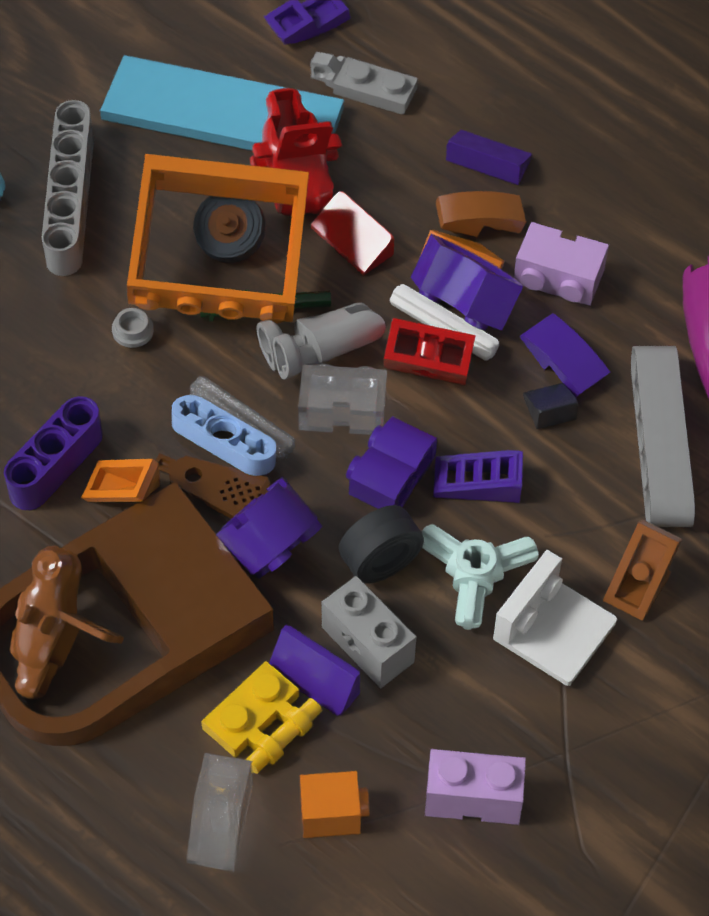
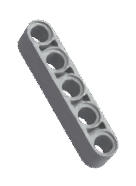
[42,100,94,276]
[631,346,695,527]

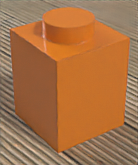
[300,771,369,838]

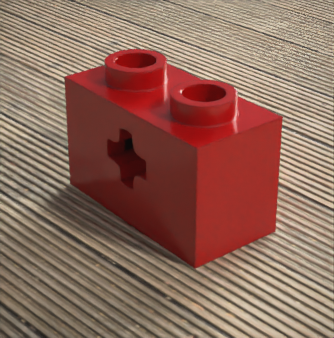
[384,318,476,385]

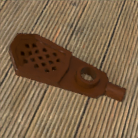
[155,453,270,519]

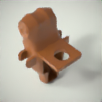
[10,546,125,700]

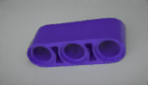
[4,396,103,510]

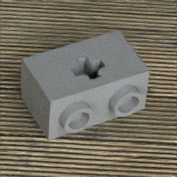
[322,576,416,689]

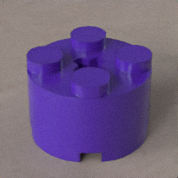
[216,477,322,579]

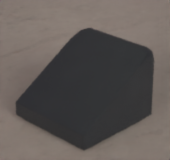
[523,383,579,429]

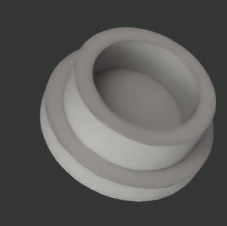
[112,308,154,348]

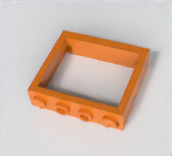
[127,154,309,324]

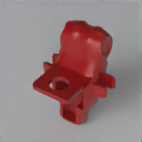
[249,88,342,216]

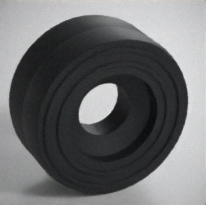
[339,505,424,584]

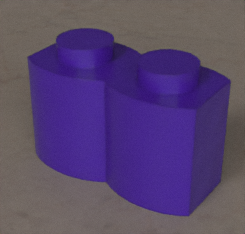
[346,416,437,509]

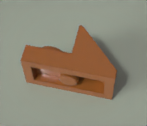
[603,519,682,621]

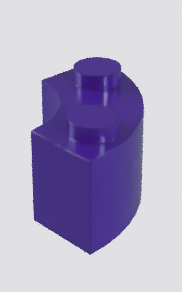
[411,234,523,331]

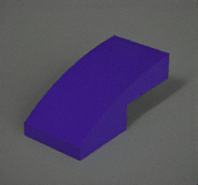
[264,0,351,45]
[520,313,610,397]

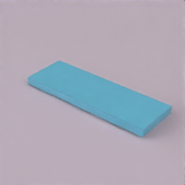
[100,55,344,151]

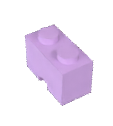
[514,222,609,306]
[425,749,526,825]

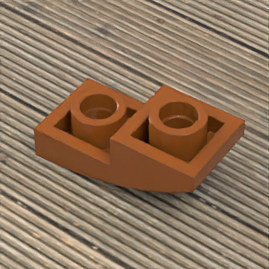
[435,191,526,237]

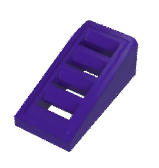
[433,450,523,503]

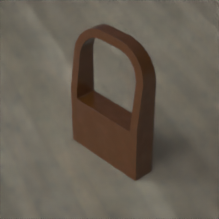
[0,482,274,746]

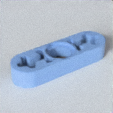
[172,395,276,476]

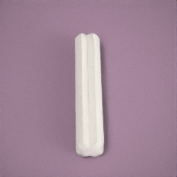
[390,284,499,360]

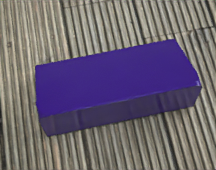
[446,130,533,185]
[269,625,360,716]

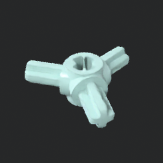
[422,524,539,630]

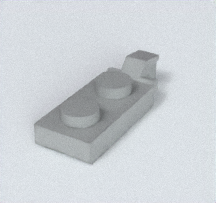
[311,52,418,114]

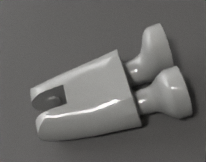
[257,302,386,380]

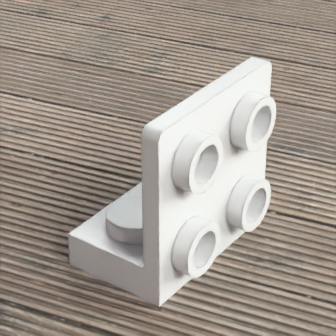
[493,550,617,686]

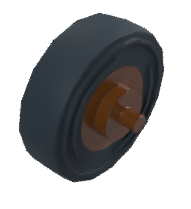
[193,196,266,263]

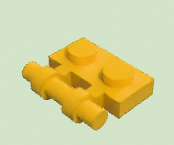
[201,661,322,774]

